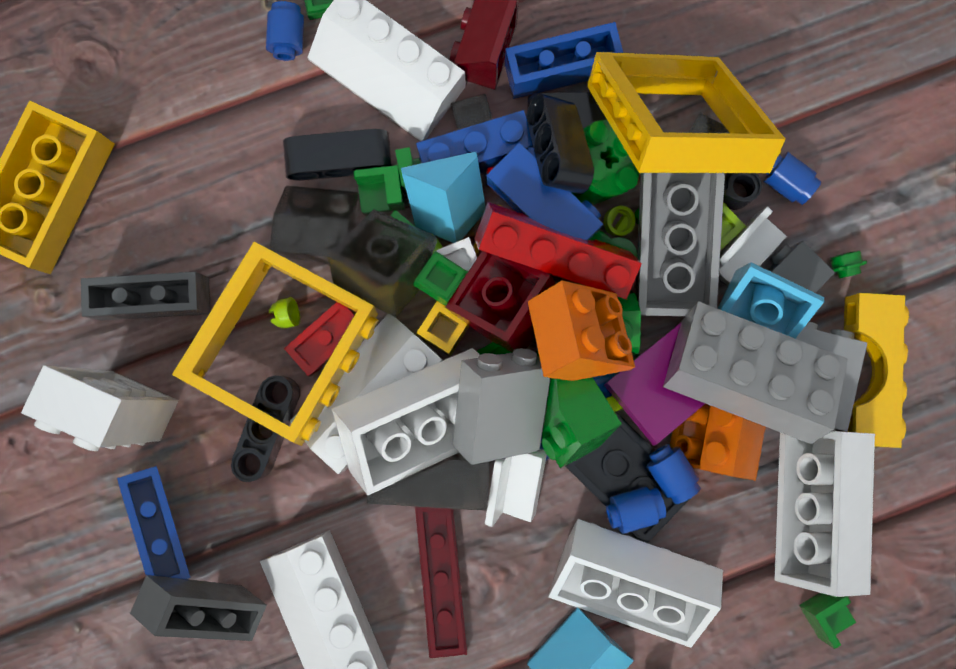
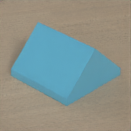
[401,152,486,243]
[718,262,824,339]
[527,608,634,669]

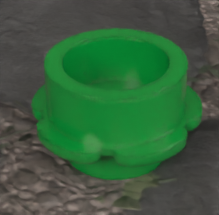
[829,250,867,278]

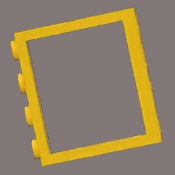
[587,52,786,173]
[172,242,379,446]

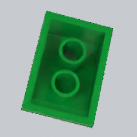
[536,349,622,468]

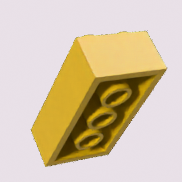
[0,100,115,274]

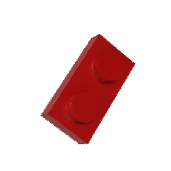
[284,302,355,377]

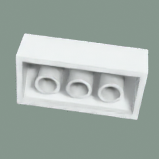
[307,0,466,142]
[290,312,443,474]
[548,519,723,648]
[260,530,388,669]

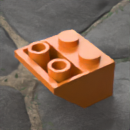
[528,280,635,381]
[670,404,765,481]

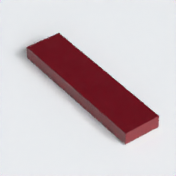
[415,500,467,659]

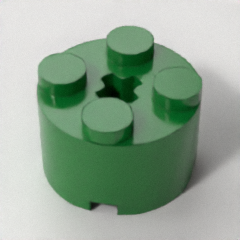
[571,120,640,205]

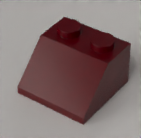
[449,0,519,90]
[445,251,556,353]

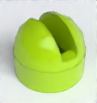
[603,206,635,236]
[269,297,300,328]

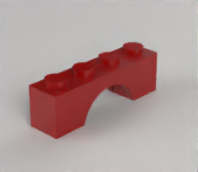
[474,202,642,299]

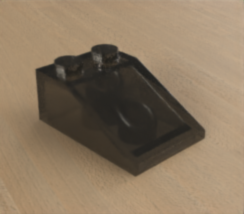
[367,453,490,511]

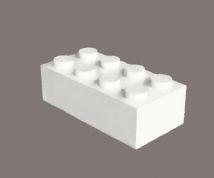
[332,348,480,495]
[21,365,179,451]
[775,431,875,597]

